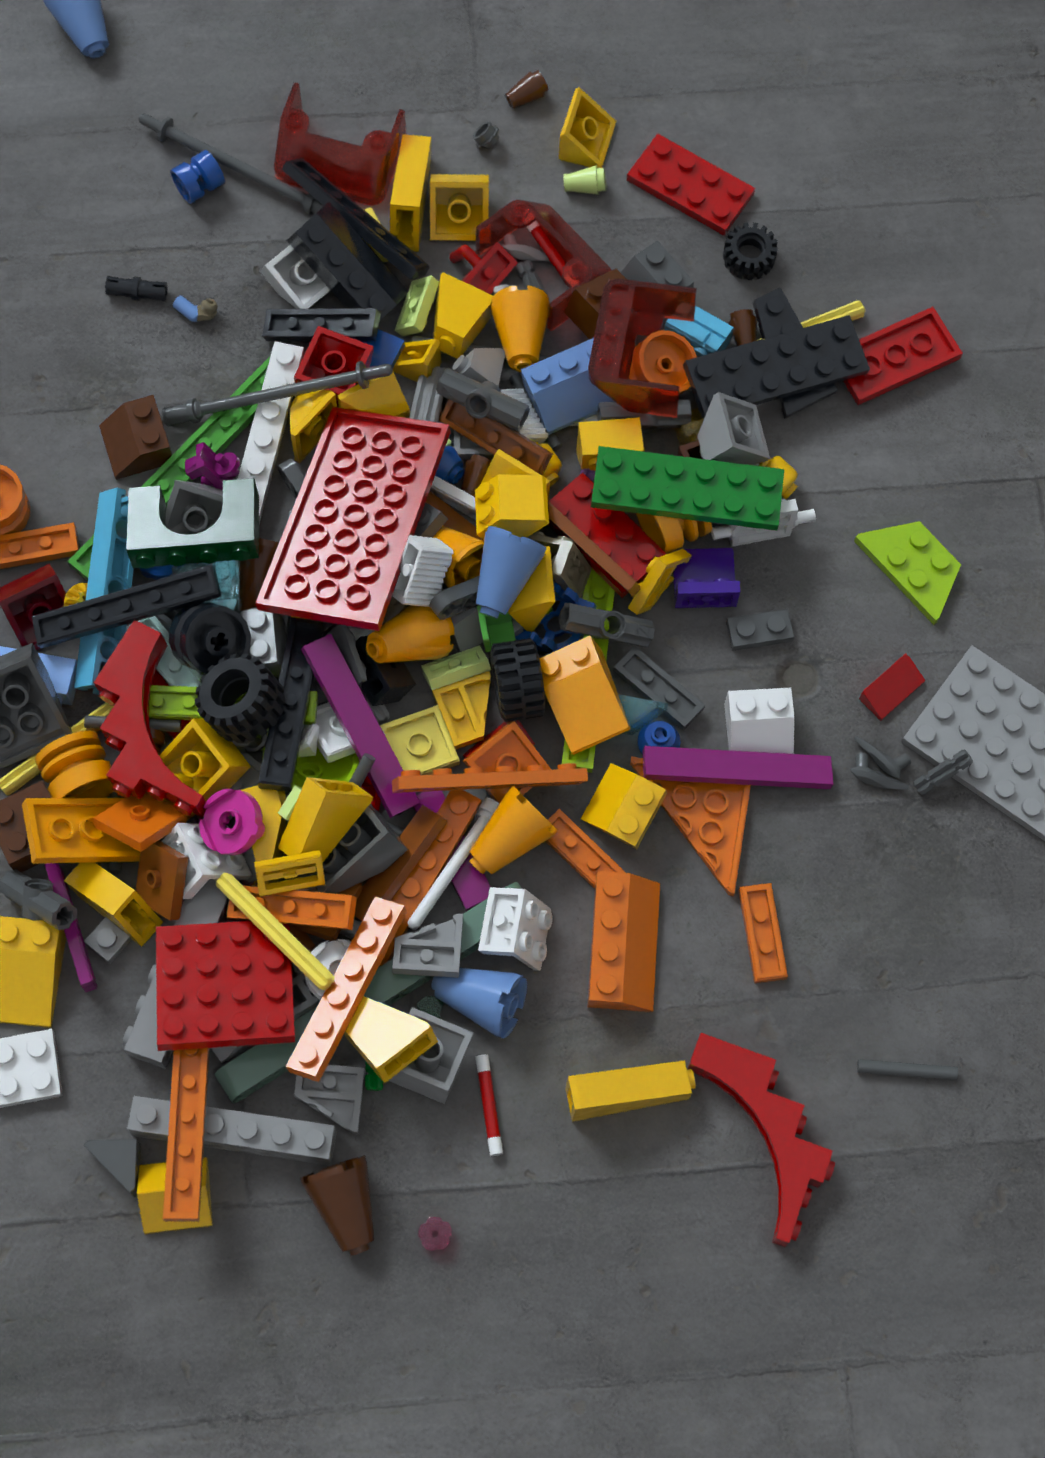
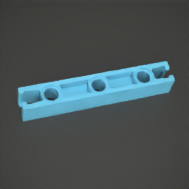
[74,487,134,695]

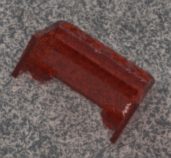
[274,82,406,205]
[476,200,612,331]
[588,279,697,418]

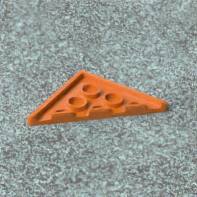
[630,756,751,896]

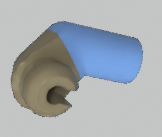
[173,295,218,322]

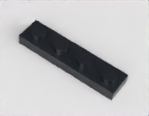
[262,308,381,341]

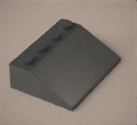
[0,643,73,769]

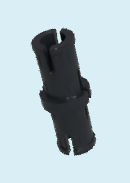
[105,276,168,301]

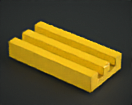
[254,850,325,896]

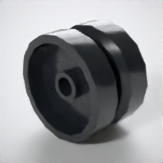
[169,602,251,674]

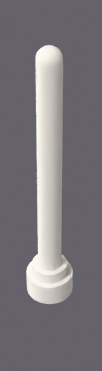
[407,797,499,930]

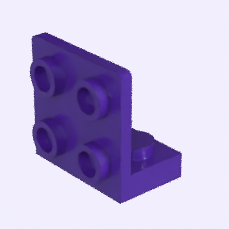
[673,548,740,608]

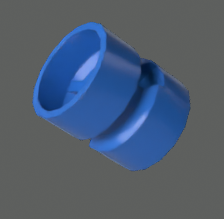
[170,150,225,204]

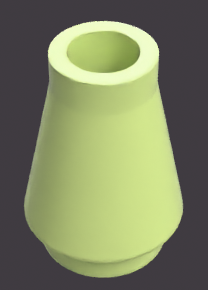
[564,165,606,195]

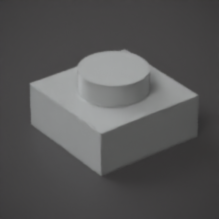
[84,917,132,964]

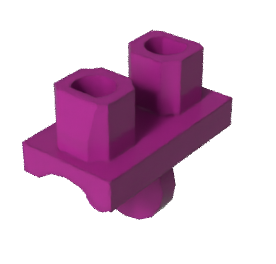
[185,442,240,490]

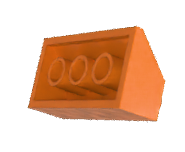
[587,871,660,1012]

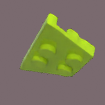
[854,521,961,625]

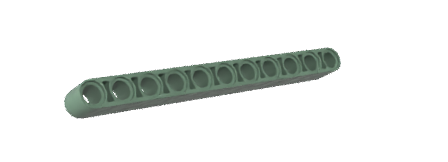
[215,882,522,1103]

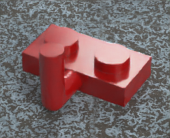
[449,242,518,294]

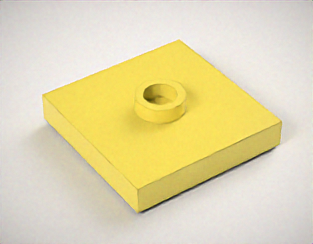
[380,705,460,775]

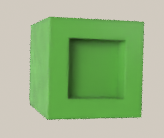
[477,606,516,652]

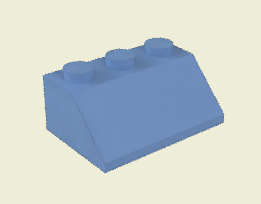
[521,334,630,435]

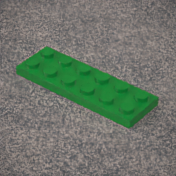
[591,446,784,531]

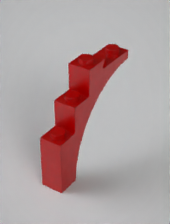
[93,620,207,817]
[688,1033,835,1247]

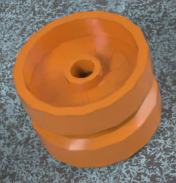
[621,330,697,401]
[0,464,30,535]

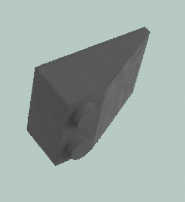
[299,804,408,894]

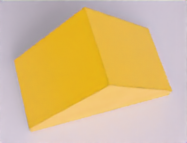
[393,339,441,382]

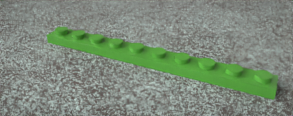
[67,357,270,581]

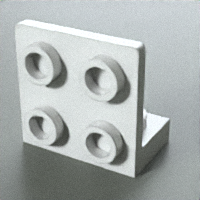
[161,823,252,899]
[478,887,552,971]

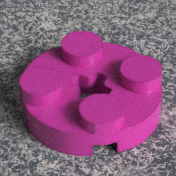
[199,789,265,856]

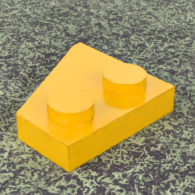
[628,548,692,615]
[432,671,491,750]

